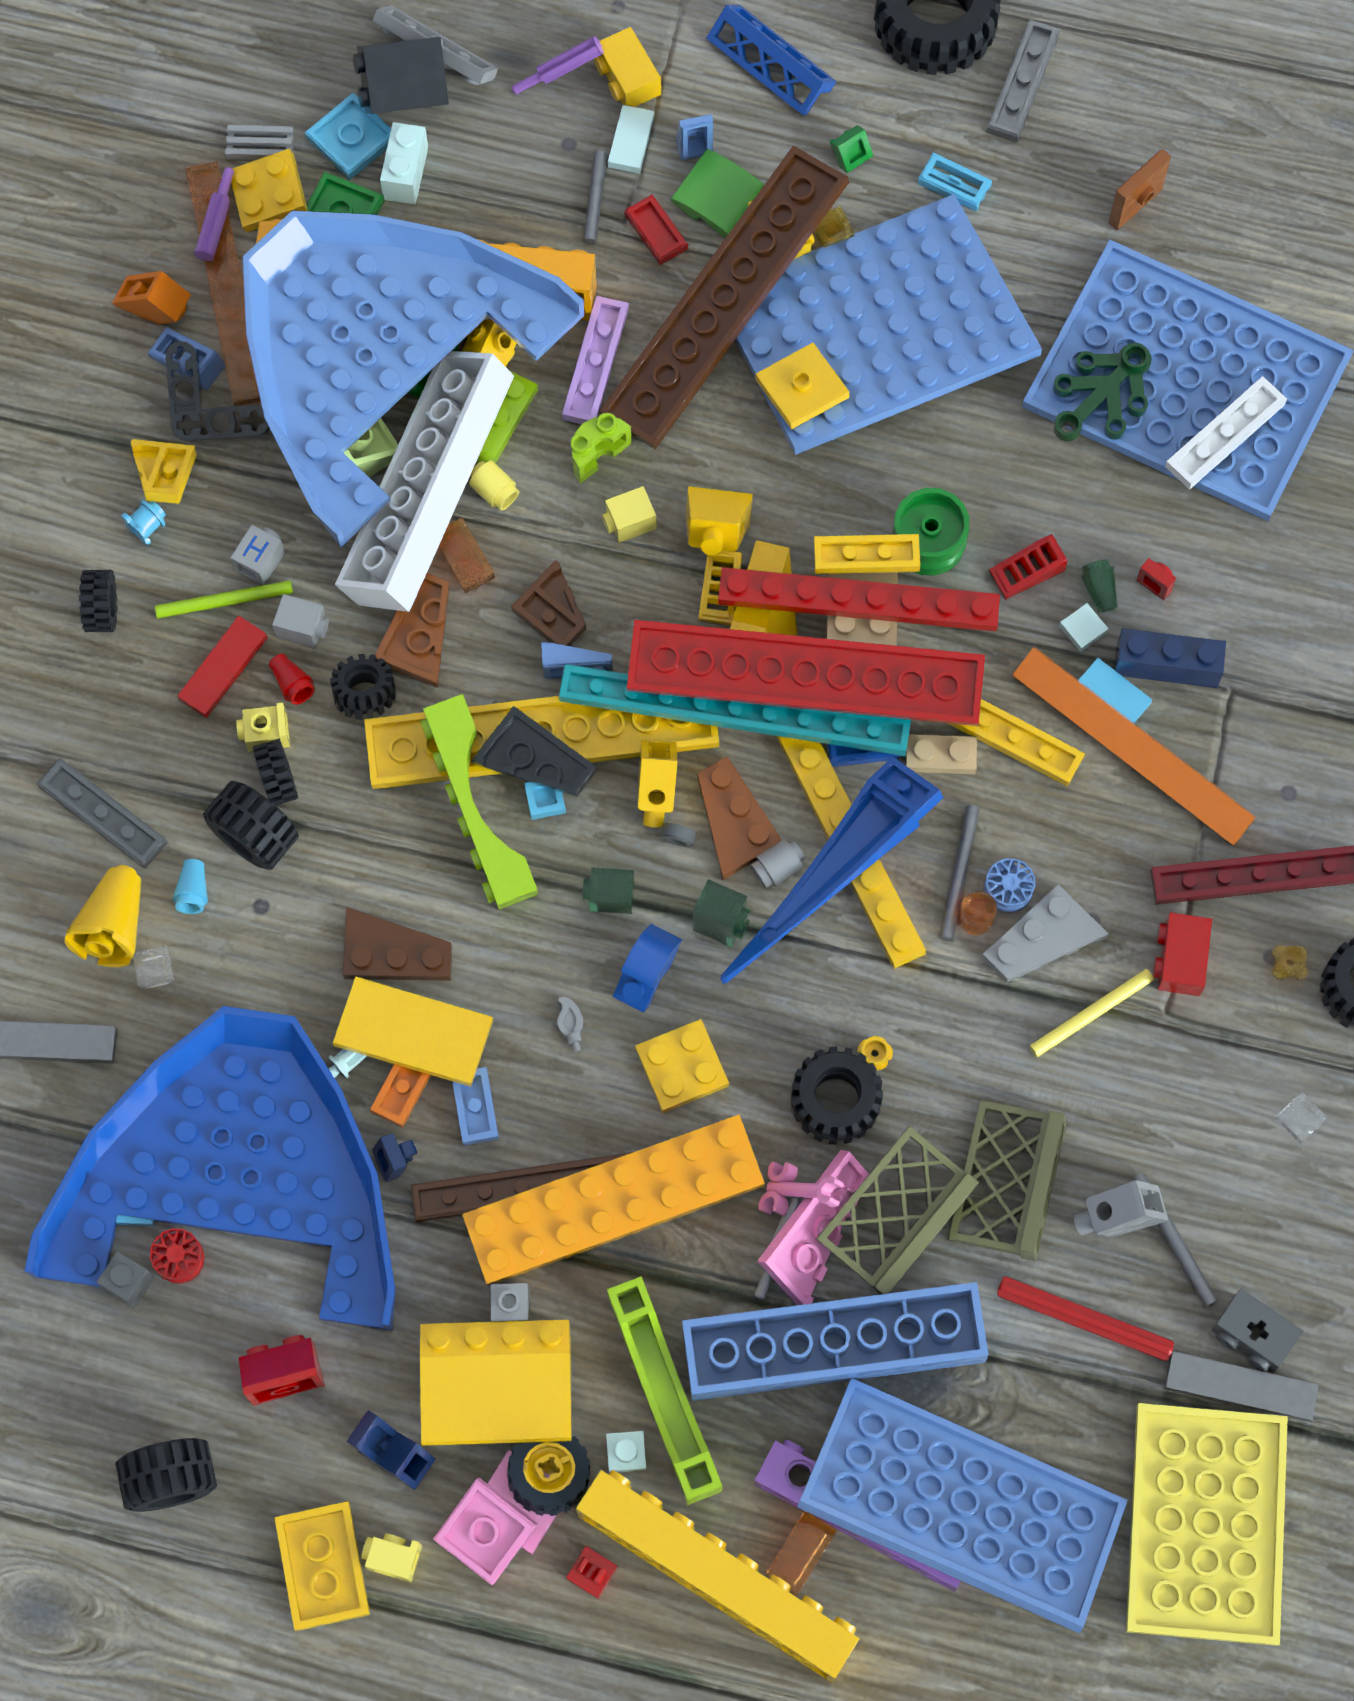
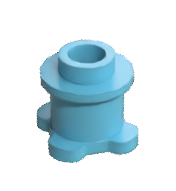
[121,500,166,546]

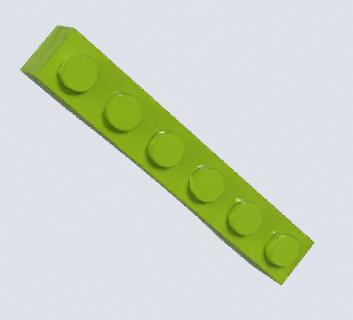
[420,694,538,910]
[607,1276,723,1505]

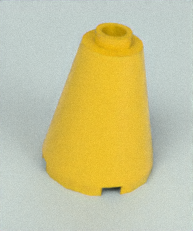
[64,865,141,968]

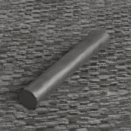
[583,150,607,245]

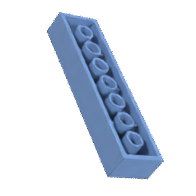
[682,1282,989,1401]

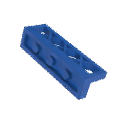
[706,5,837,115]

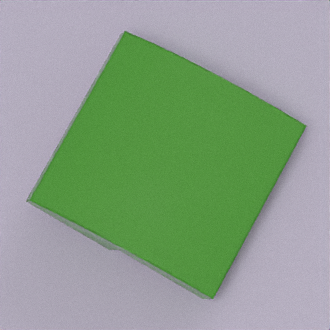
[670,149,765,238]

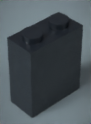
[353,37,449,114]

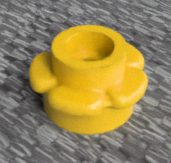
[857,1036,893,1071]

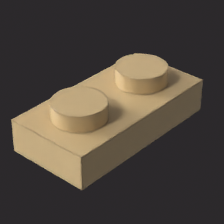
[906,734,977,774]

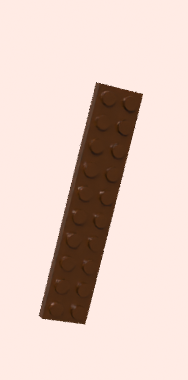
[599,145,849,450]

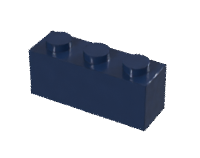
[1114,628,1226,688]

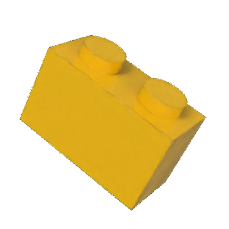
[593,27,661,107]

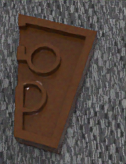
[343,907,452,981]

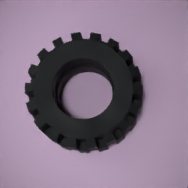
[203,780,299,870]
[1320,937,1354,1028]
[791,1046,883,1145]
[115,1438,217,1512]

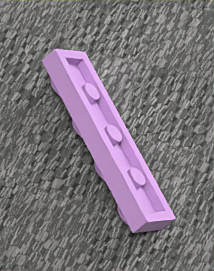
[562,296,629,424]

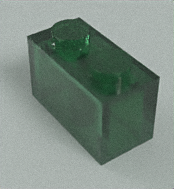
[693,879,751,947]

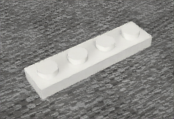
[1165,376,1287,490]

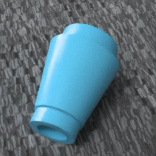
[172,859,208,914]

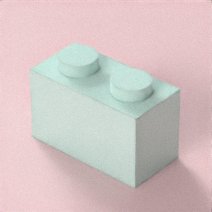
[380,122,428,205]

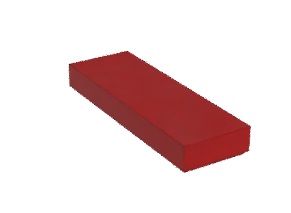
[177,616,268,718]

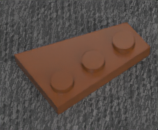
[375,573,450,688]
[697,756,782,880]

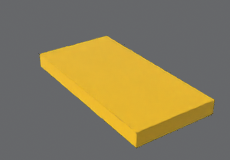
[333,977,493,1087]

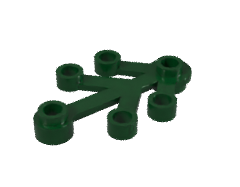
[1053,343,1152,441]

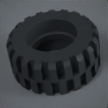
[874,0,1001,75]

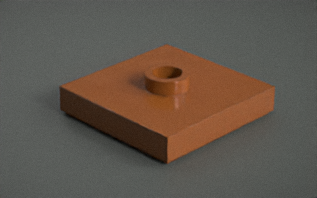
[1109,149,1171,231]

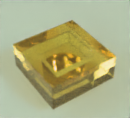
[814,206,854,248]

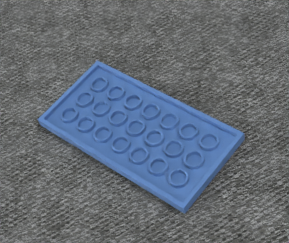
[797,1378,1128,1633]

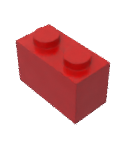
[1153,912,1212,996]

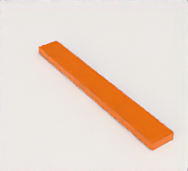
[1013,647,1256,845]

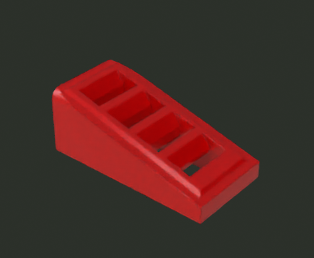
[989,534,1068,600]

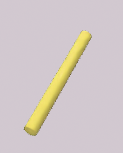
[1029,969,1154,1057]

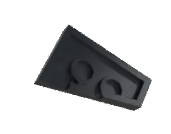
[471,706,598,797]

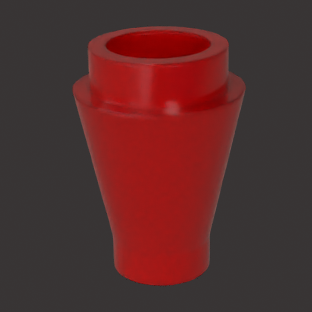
[269,654,315,705]

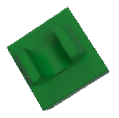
[830,125,873,173]

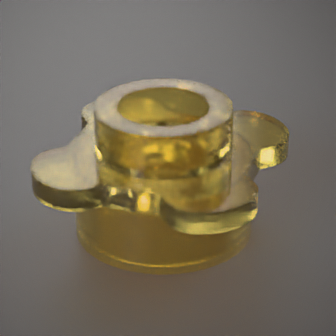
[1272,945,1308,980]

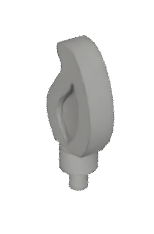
[557,997,584,1053]

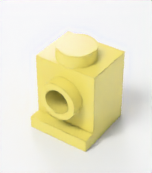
[236,703,290,752]
[361,1533,422,1583]

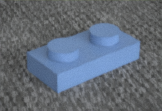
[452,1067,499,1146]

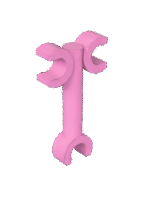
[758,1162,844,1216]

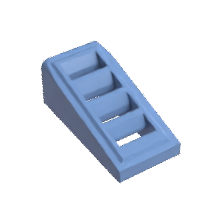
[676,114,713,160]
[148,327,225,390]
[541,642,613,679]

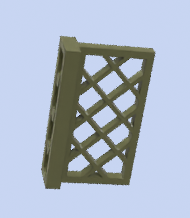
[949,1100,1067,1261]
[816,1126,979,1295]

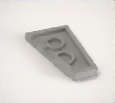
[982,884,1109,983]

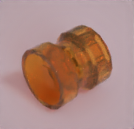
[959,891,997,935]

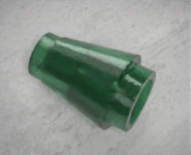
[1081,559,1118,613]

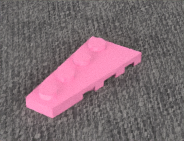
[757,1150,869,1305]

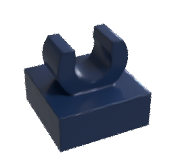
[372,1133,418,1182]

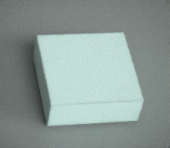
[1059,603,1109,652]

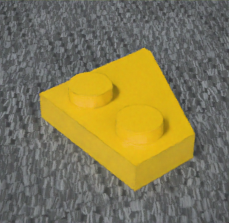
[131,439,197,504]

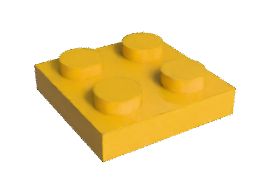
[231,148,308,232]
[635,1019,729,1113]

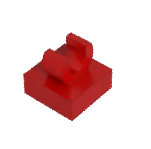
[566,1546,618,1599]

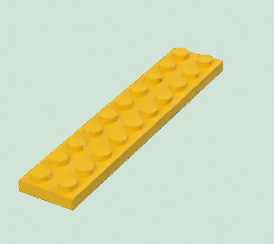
[364,696,720,789]

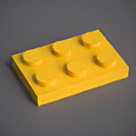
[274,1501,370,1631]

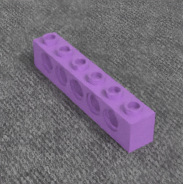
[754,1440,961,1592]

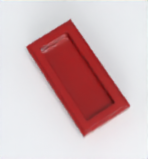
[624,194,688,265]

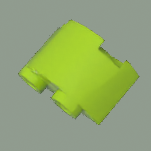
[571,413,632,484]

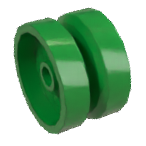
[892,488,970,576]

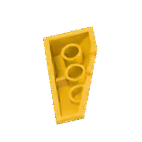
[730,540,797,636]

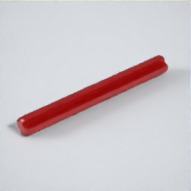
[997,1276,1174,1361]

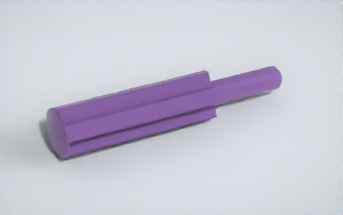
[512,36,604,94]
[194,167,234,261]

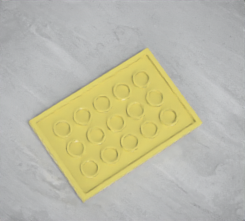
[1126,1403,1288,1646]

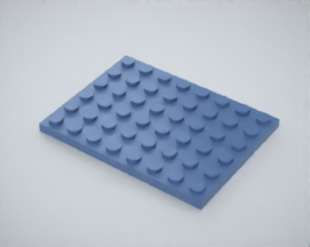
[735,194,1042,455]
[1022,240,1354,521]

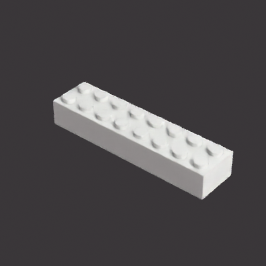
[335,351,514,612]

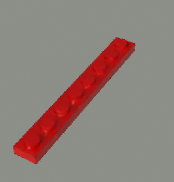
[718,567,1000,632]

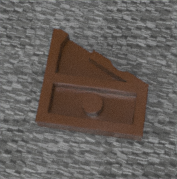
[511,560,586,646]

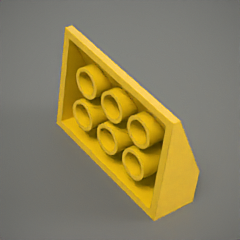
[420,1320,572,1446]

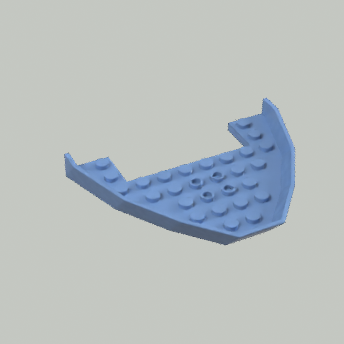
[243,211,584,547]

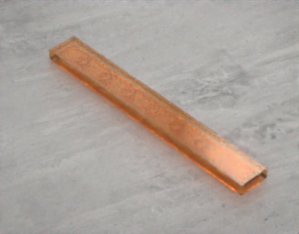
[185,161,261,406]

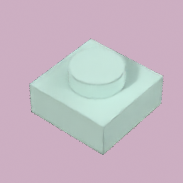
[606,1431,646,1473]

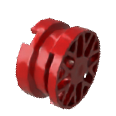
[150,1228,205,1284]

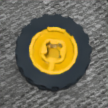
[507,1436,590,1516]

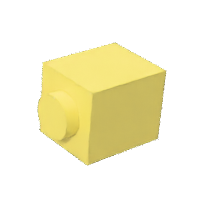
[602,486,657,543]

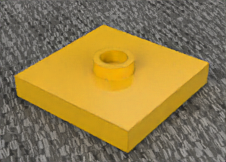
[755,343,849,430]

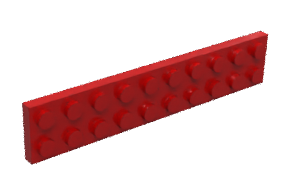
[627,620,985,726]

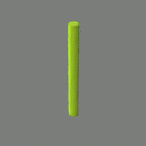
[155,580,293,619]

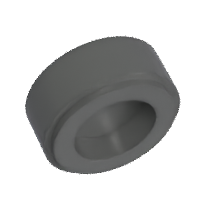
[660,822,697,847]

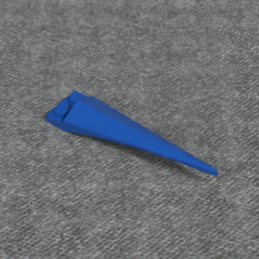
[721,757,943,984]

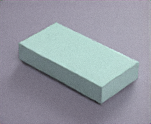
[608,105,655,174]

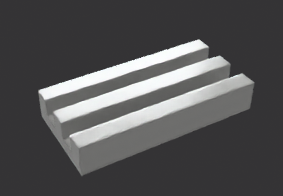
[225,125,294,160]

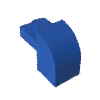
[612,924,682,1013]

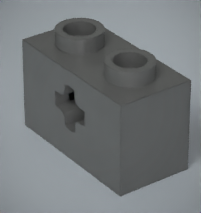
[1211,1288,1303,1373]

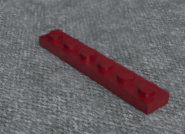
[1150,845,1354,905]

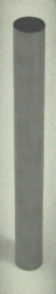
[939,805,980,941]
[1132,1173,1218,1308]

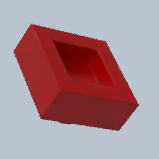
[1136,558,1176,601]

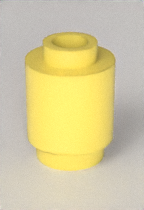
[469,460,520,511]

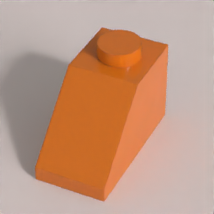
[112,271,191,324]

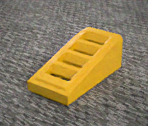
[698,551,742,625]

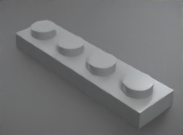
[372,5,499,85]

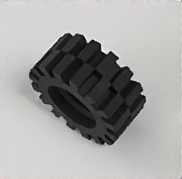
[79,569,118,632]
[330,654,396,720]
[252,738,299,806]

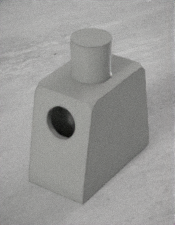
[1074,1180,1169,1237]

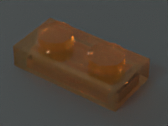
[438,518,495,594]
[765,1511,837,1596]

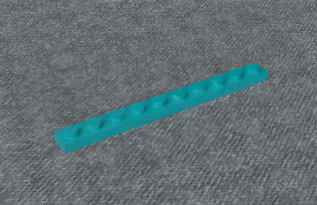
[559,664,911,756]

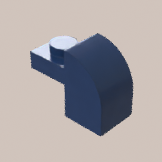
[346,1410,436,1490]

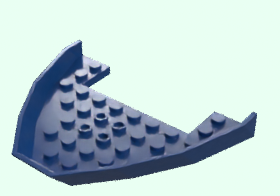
[24,1006,395,1331]

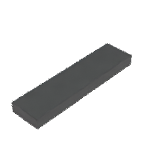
[37,758,168,869]

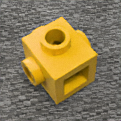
[462,319,517,367]

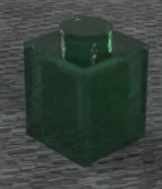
[583,867,635,914]

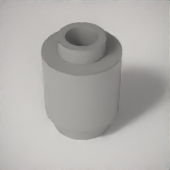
[751,839,805,888]

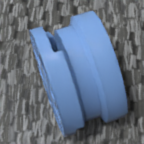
[984,858,1035,913]

